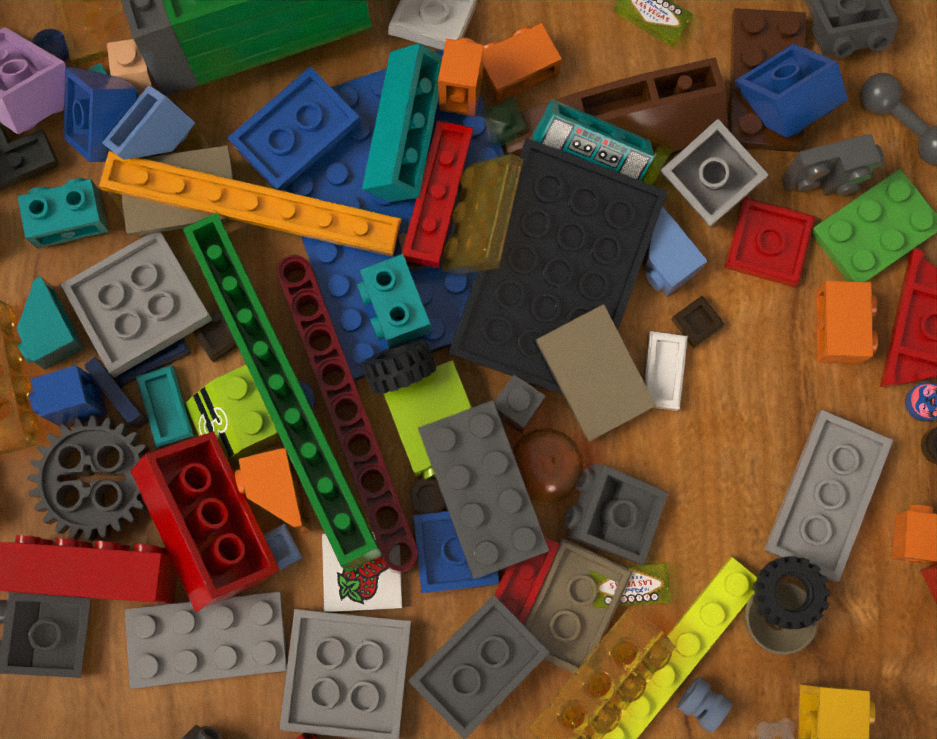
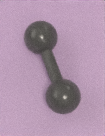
[860,73,937,166]

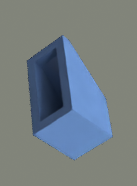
[102,86,195,160]
[644,206,707,296]

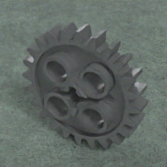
[27,416,150,541]

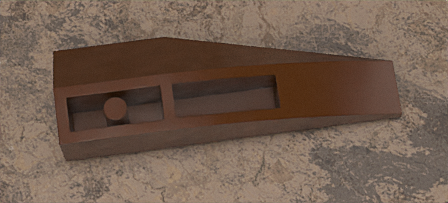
[500,57,728,157]

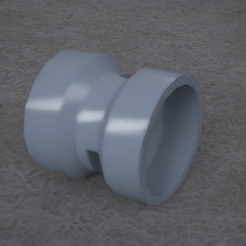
[677,676,733,733]

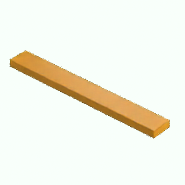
[99,151,401,257]

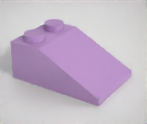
[0,27,66,134]

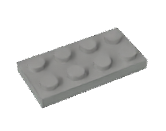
[763,410,893,582]
[125,592,288,689]

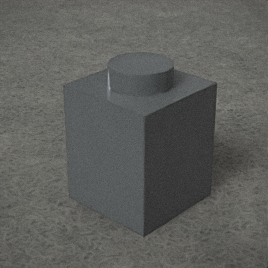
[494,375,545,434]

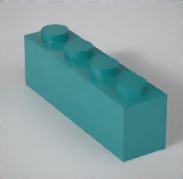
[362,43,442,202]

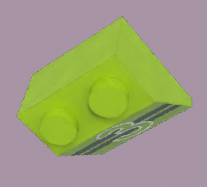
[185,365,282,465]

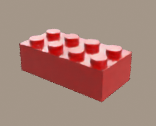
[130,431,280,612]
[0,535,177,604]

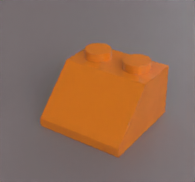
[235,448,312,533]

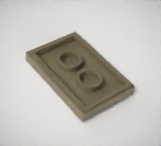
[121,145,235,237]
[535,304,656,441]
[524,538,633,679]

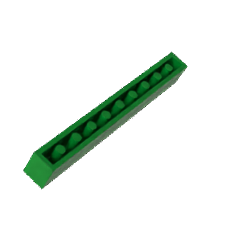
[182,212,383,573]

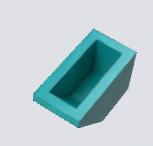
[16,276,85,369]

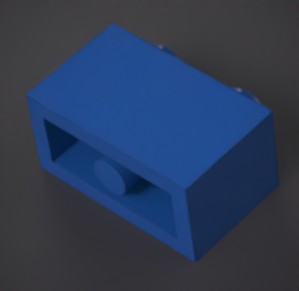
[29,365,108,427]

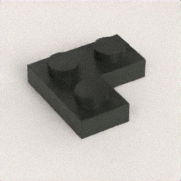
[0,123,60,191]

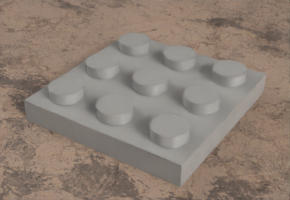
[61,232,213,378]
[279,609,412,739]

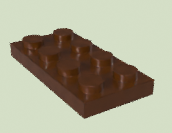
[729,8,806,152]

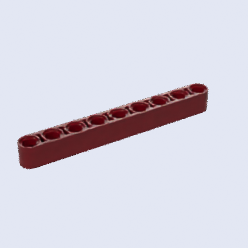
[277,255,418,574]

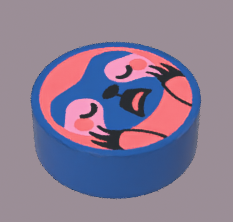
[905,382,937,422]

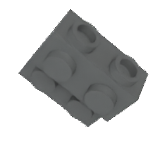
[805,0,899,58]
[781,133,884,196]
[563,464,668,565]
[0,592,91,678]

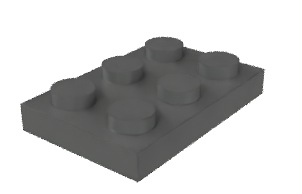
[408,594,550,739]

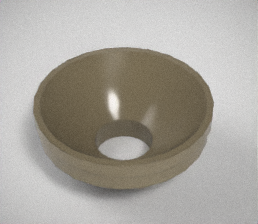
[744,582,818,655]

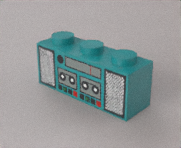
[532,98,654,181]

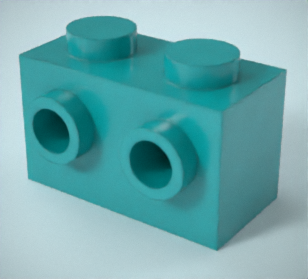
[17,178,110,249]
[357,254,431,348]

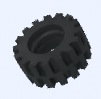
[361,339,437,394]
[752,556,831,629]

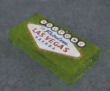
[613,0,693,47]
[590,563,671,609]

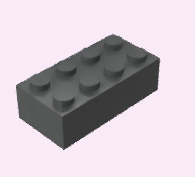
[418,400,549,579]

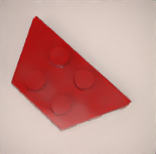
[880,248,937,388]

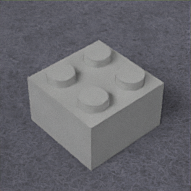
[661,119,768,227]

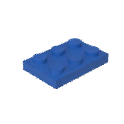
[228,66,361,191]

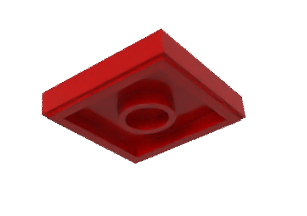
[724,197,815,288]

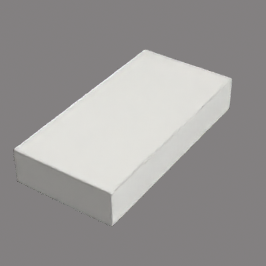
[643,331,688,411]

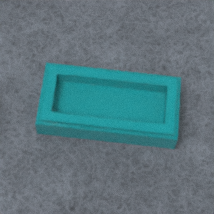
[136,365,195,449]

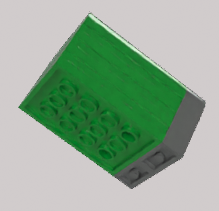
[121,0,372,97]

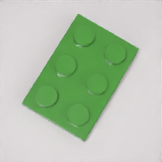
[811,169,937,282]

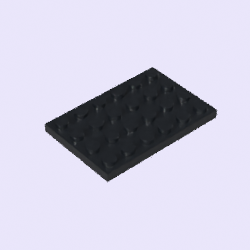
[448,138,668,395]

